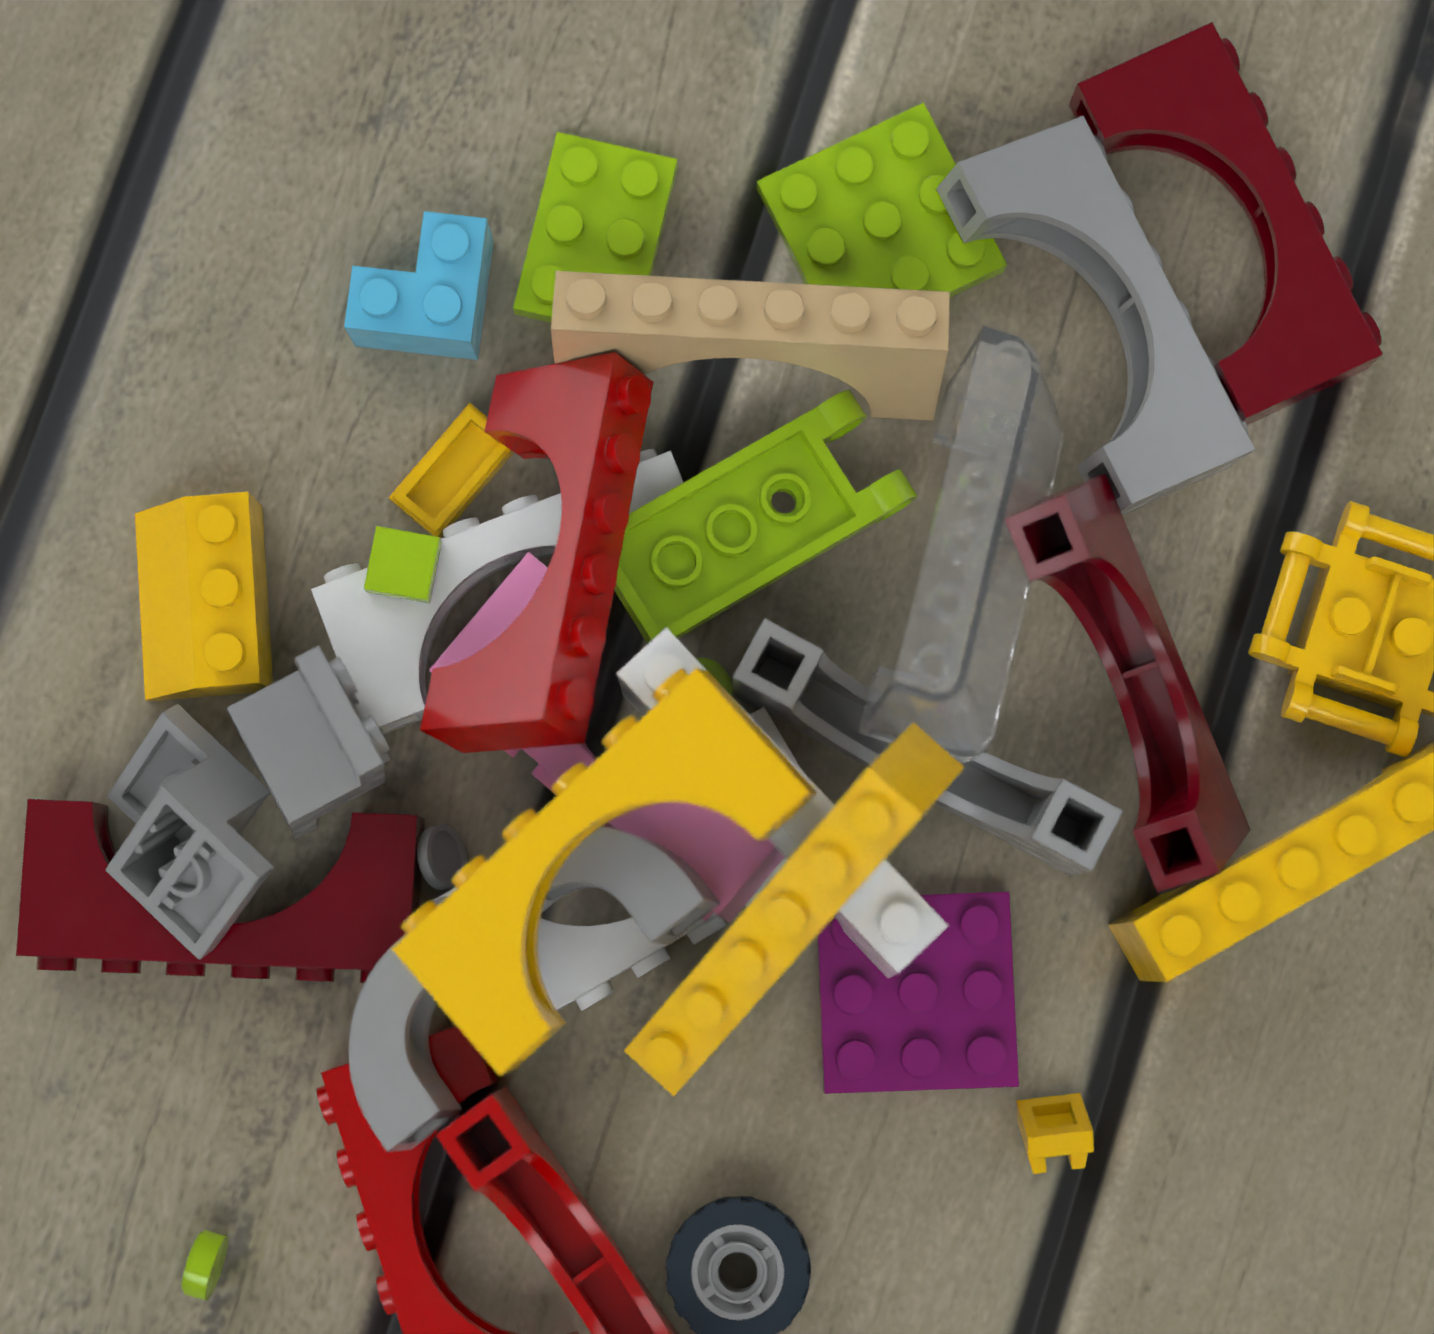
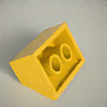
[135,491,273,702]

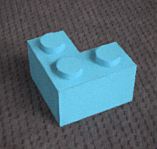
[344,211,494,360]

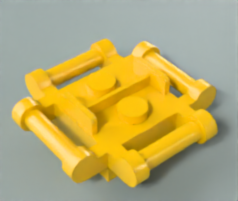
[1248,501,1434,758]

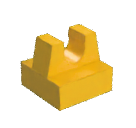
[1016,1093,1094,1174]

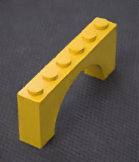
[392,668,818,1076]
[624,722,965,1096]
[1108,740,1434,982]

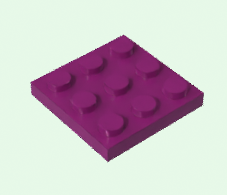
[817,892,1019,1094]

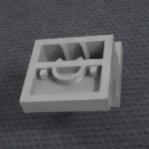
[227,646,390,839]
[105,704,274,960]

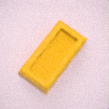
[388,403,514,538]

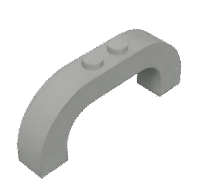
[349,827,721,1152]

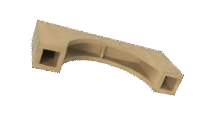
[551,271,950,421]

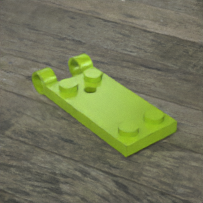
[614,389,918,644]

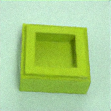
[364,526,442,604]

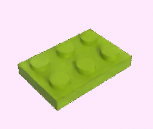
[513,132,678,323]

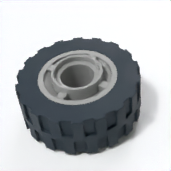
[665,1196,811,1334]

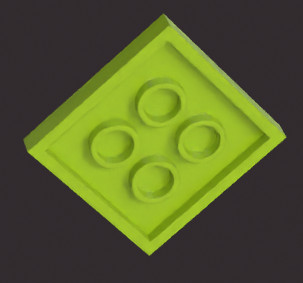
[757,102,1007,297]

